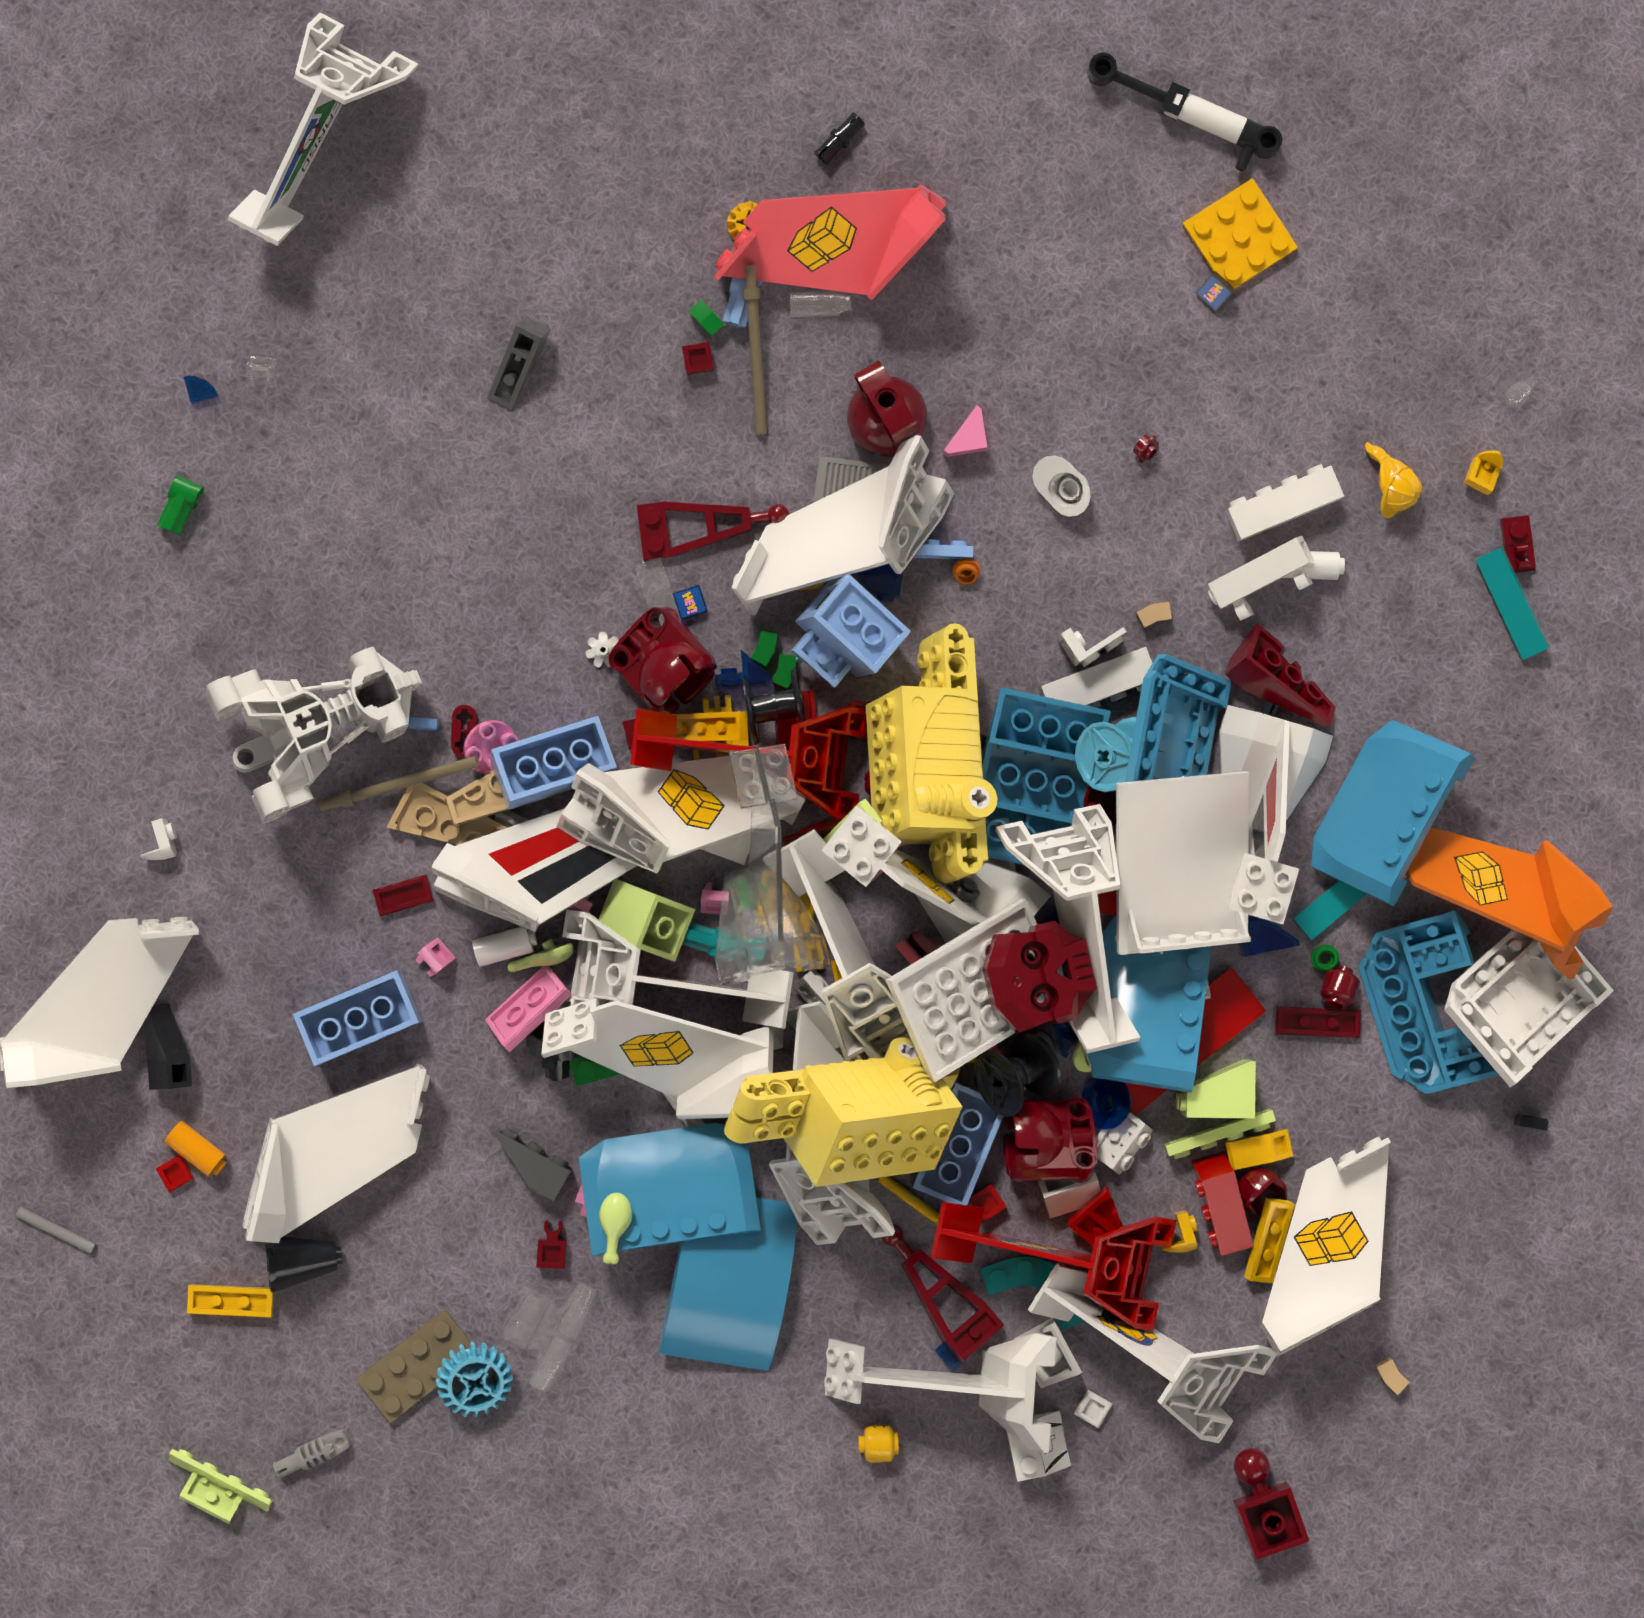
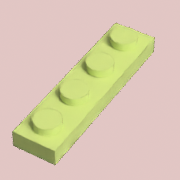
[1163,1109,1276,1159]

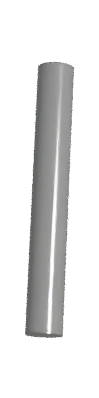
[16,1207,96,1254]

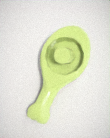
[507,939,574,972]
[599,1193,632,1265]

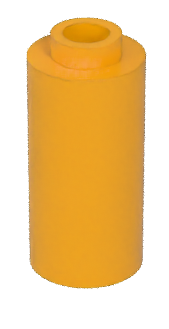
[164,1120,227,1177]

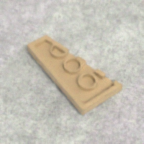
[445,770,561,826]
[387,783,507,845]

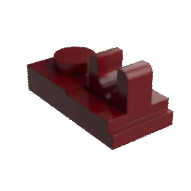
[1500,515,1536,573]

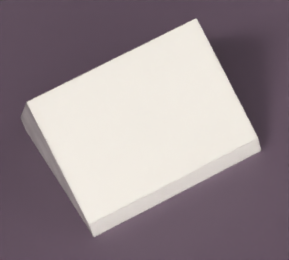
[1014,1318,1082,1388]

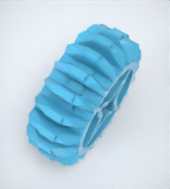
[436,1342,513,1418]

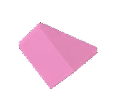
[943,405,987,457]

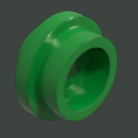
[1311,945,1339,973]

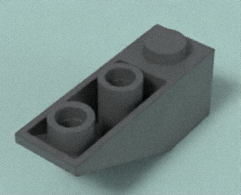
[495,1127,572,1201]

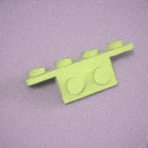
[168,1449,272,1524]

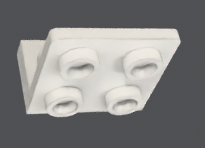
[1057,627,1127,667]

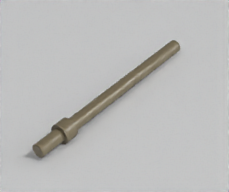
[743,265,767,434]
[319,756,480,811]

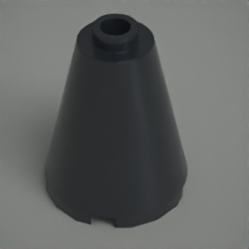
[265,1236,342,1292]

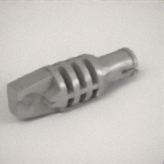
[273,1429,351,1479]

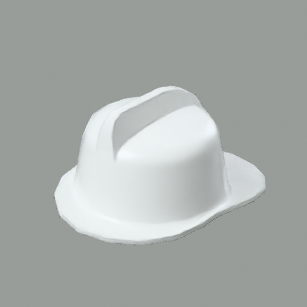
[1032,456,1091,517]

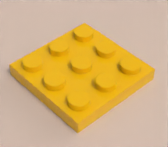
[1182,178,1298,289]

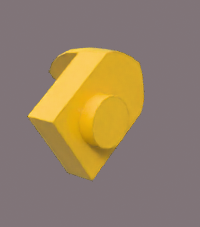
[1464,451,1504,495]
[1162,1210,1198,1253]

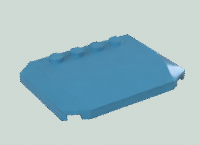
[1125,654,1232,782]
[1311,720,1476,907]
[1082,915,1212,1093]
[579,1123,761,1257]

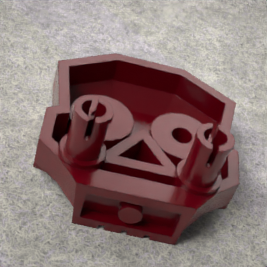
[982,921,1098,1033]

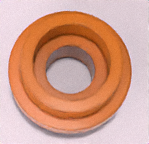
[952,558,980,585]

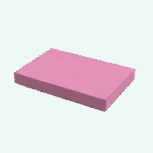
[485,966,572,1052]

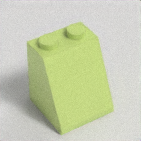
[598,879,695,962]
[1176,1059,1256,1118]

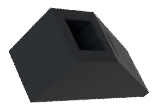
[144,1003,192,1090]

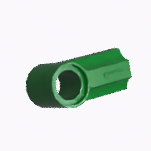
[157,475,204,536]

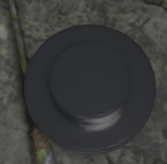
[952,877,980,903]

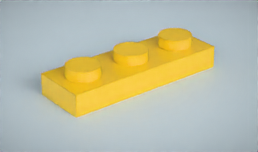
[1244,1198,1295,1283]
[187,1284,274,1317]

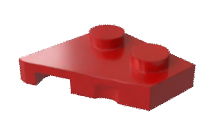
[1068,1186,1124,1246]

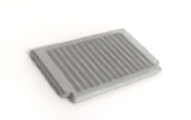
[813,456,890,503]

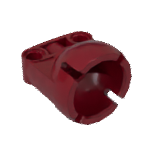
[847,360,927,457]
[608,607,717,714]
[1003,1097,1097,1183]

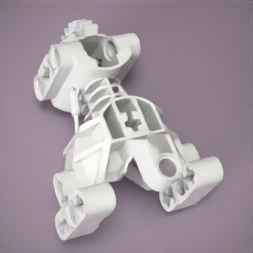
[206,647,423,824]

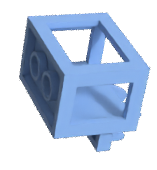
[791,574,911,688]

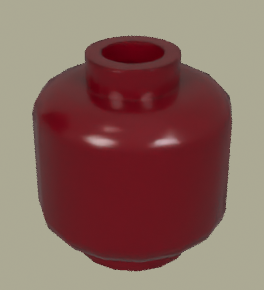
[1320,966,1360,1010]

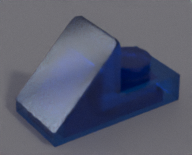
[715,650,772,688]

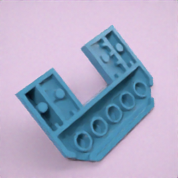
[1358,910,1499,1094]

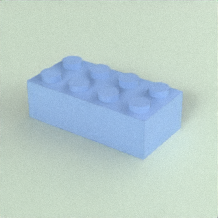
[490,716,617,810]
[293,970,423,1066]
[912,1082,1003,1205]

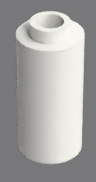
[1283,551,1345,580]
[472,927,538,967]

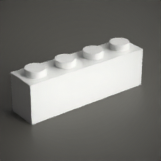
[1225,464,1344,542]
[1040,647,1152,708]

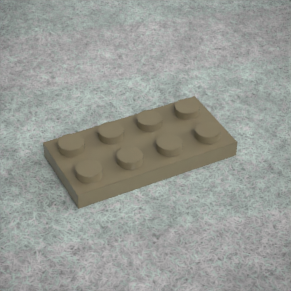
[356,1308,471,1423]

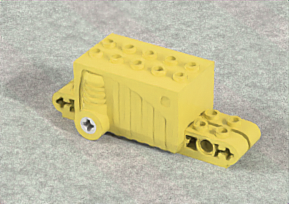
[866,623,997,884]
[724,1037,962,1187]

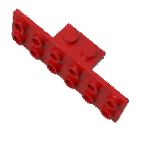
[1106,968,1266,1115]

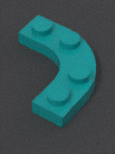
[980,1256,1086,1330]

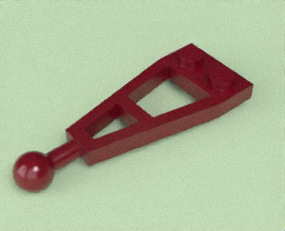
[637,501,789,561]
[881,1224,1004,1362]

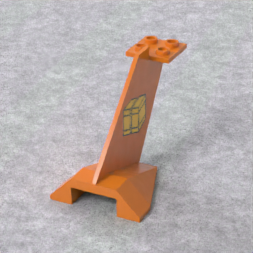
[1403,827,1613,980]

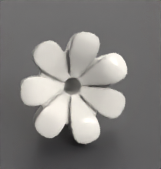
[585,632,619,668]

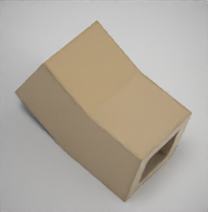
[1135,602,1172,629]
[1374,1357,1410,1395]

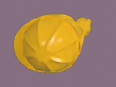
[1365,442,1422,518]

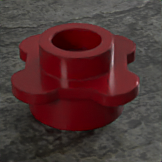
[1133,435,1159,463]

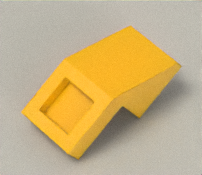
[1225,1129,1293,1170]

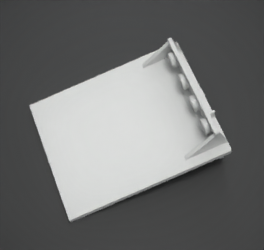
[1115,771,1251,955]

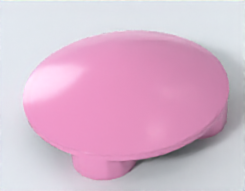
[464,720,519,774]

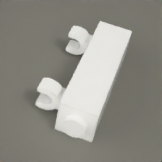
[1208,536,1315,621]

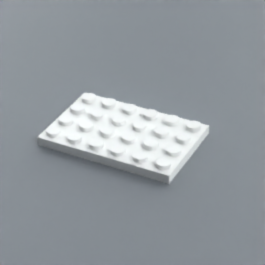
[886,899,1058,1082]

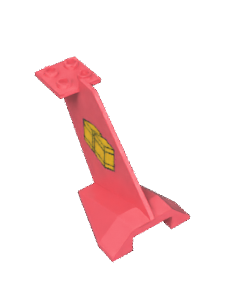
[714,184,946,300]

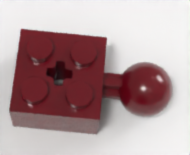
[1233,1448,1309,1560]

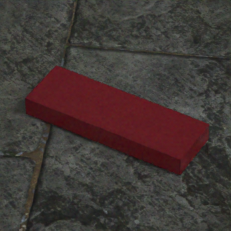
[1275,1006,1361,1038]

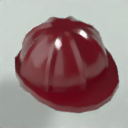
[1238,1168,1295,1227]

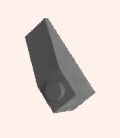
[487,317,551,410]

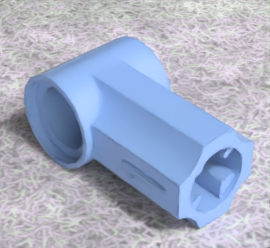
[723,278,762,329]

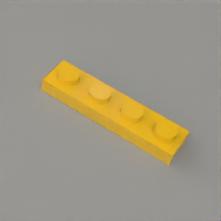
[673,711,748,741]

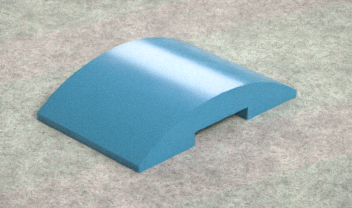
[982,687,1111,865]
[658,1197,797,1371]

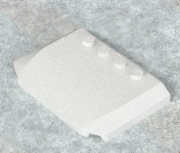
[1444,929,1614,1087]

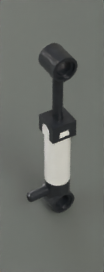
[1087,52,1283,172]

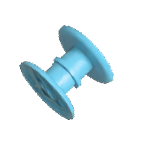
[1075,717,1136,792]

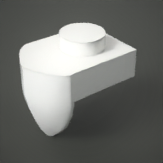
[140,818,177,860]

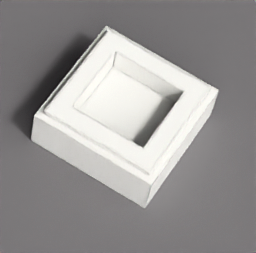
[1074,1389,1112,1428]

